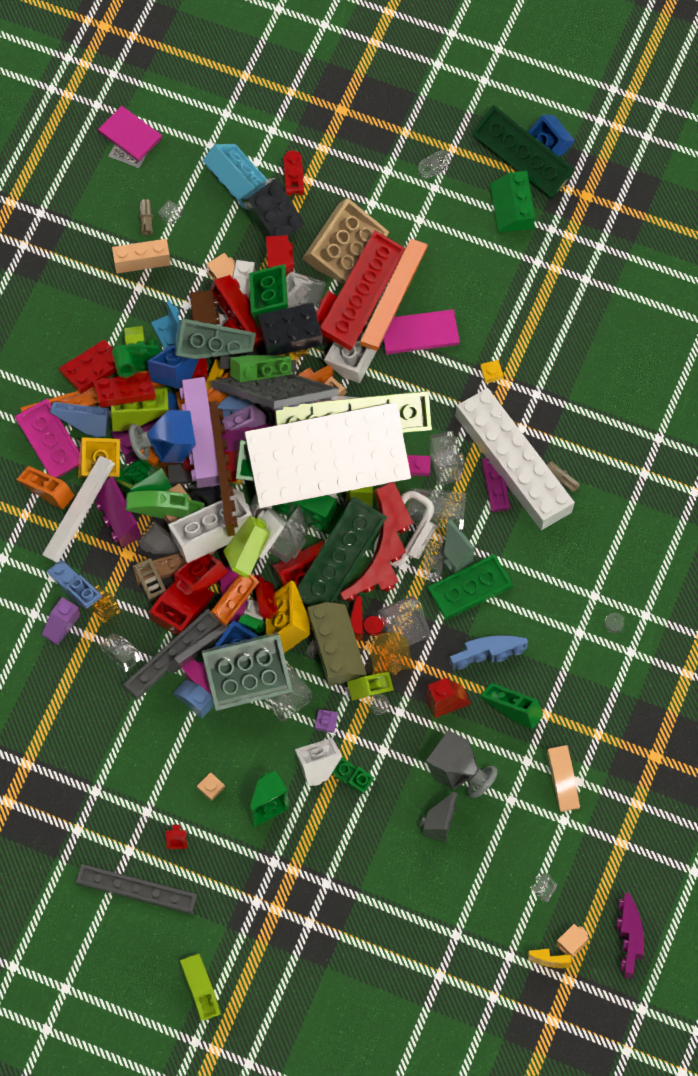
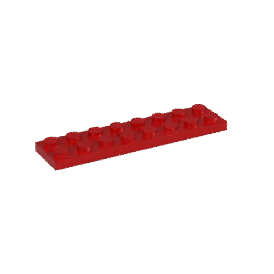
[320,230,406,351]

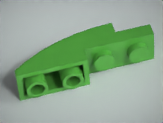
[126,491,204,519]

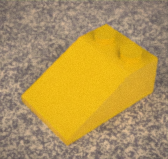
[266,580,310,653]

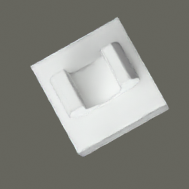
[244,599,263,621]

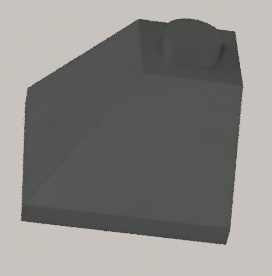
[420,792,457,842]

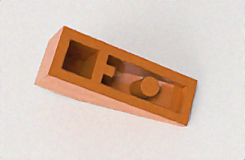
[16,466,75,509]

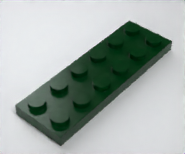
[471,105,576,199]
[297,496,387,606]

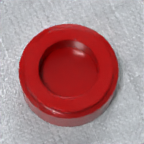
[364,616,383,636]

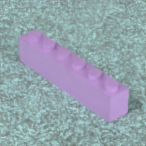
[179,377,220,488]

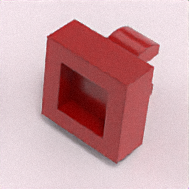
[166,825,187,849]

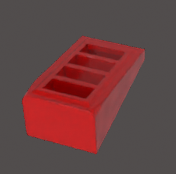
[350,596,363,641]

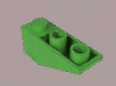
[230,355,291,382]

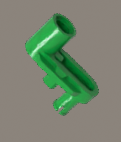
[112,339,162,378]

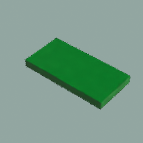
[427,553,513,621]

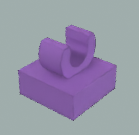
[315,709,338,733]

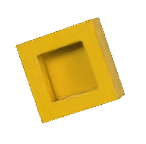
[480,360,504,384]

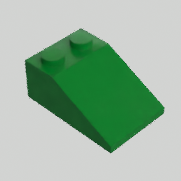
[114,459,172,497]

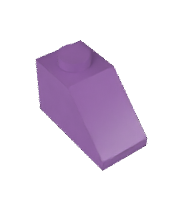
[42,597,80,646]

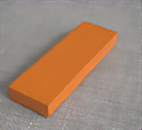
[211,573,259,626]

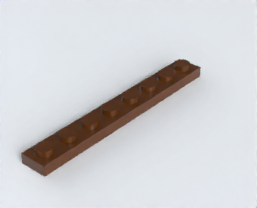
[209,401,238,537]

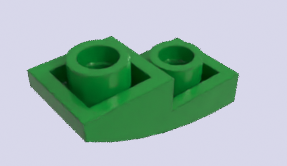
[331,757,375,794]

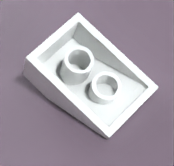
[257,508,288,559]

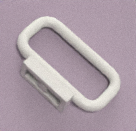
[374,491,438,566]

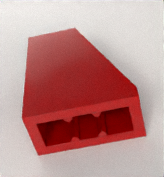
[427,678,471,718]

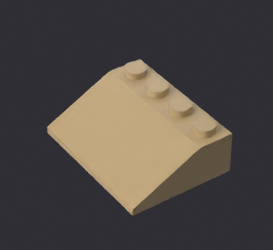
[302,198,389,284]

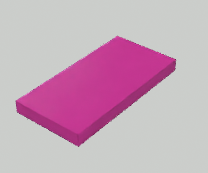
[383,309,460,354]
[14,398,80,478]

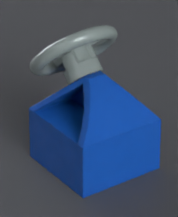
[129,410,196,463]

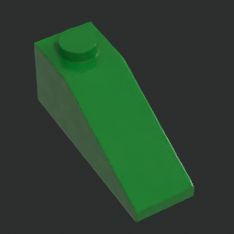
[480,682,543,729]

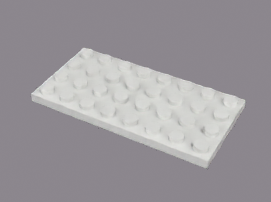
[245,402,411,508]

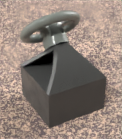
[426,730,497,798]

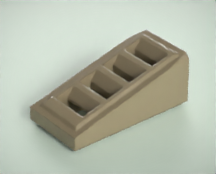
[133,558,166,603]

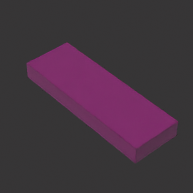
[482,459,510,512]

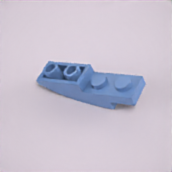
[47,560,102,609]
[449,636,528,670]

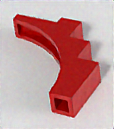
[338,481,413,602]

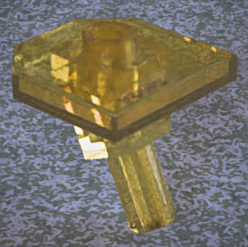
[369,631,412,675]

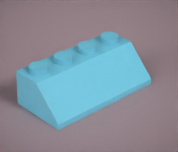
[203,144,267,210]

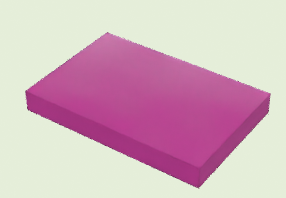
[98,106,162,162]

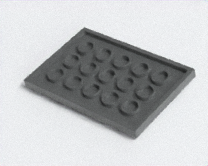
[212,373,339,411]

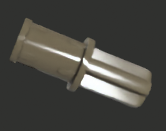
[139,199,153,235]
[547,461,580,492]

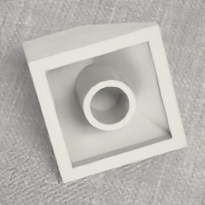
[295,738,342,786]

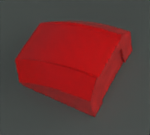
[174,553,229,596]

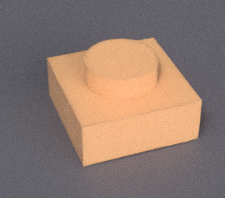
[197,772,225,801]

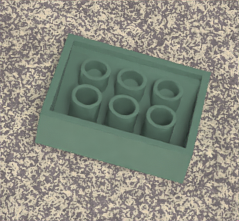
[201,632,293,711]

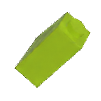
[223,515,270,579]
[180,954,221,1022]

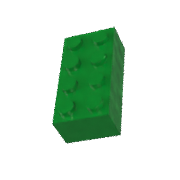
[272,495,337,533]

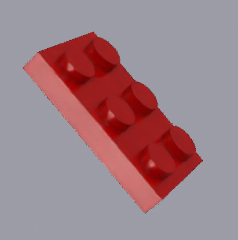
[59,340,117,394]
[93,373,156,408]

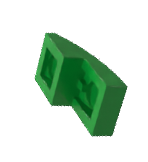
[238,614,265,633]

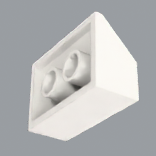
[324,322,377,383]

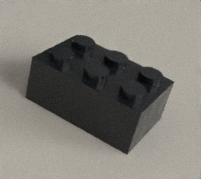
[241,178,305,239]
[258,303,322,356]

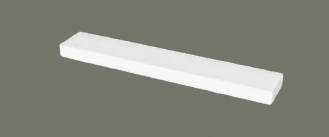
[42,456,115,563]

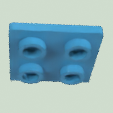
[151,300,180,350]

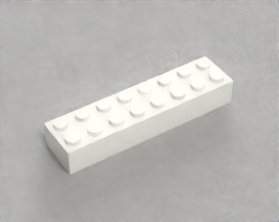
[455,388,575,530]

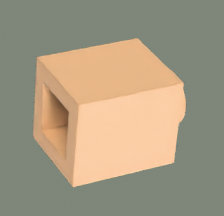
[556,924,589,959]

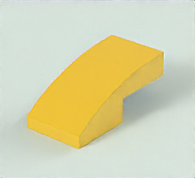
[528,949,572,968]

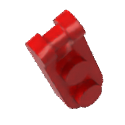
[284,150,304,196]
[255,575,278,619]

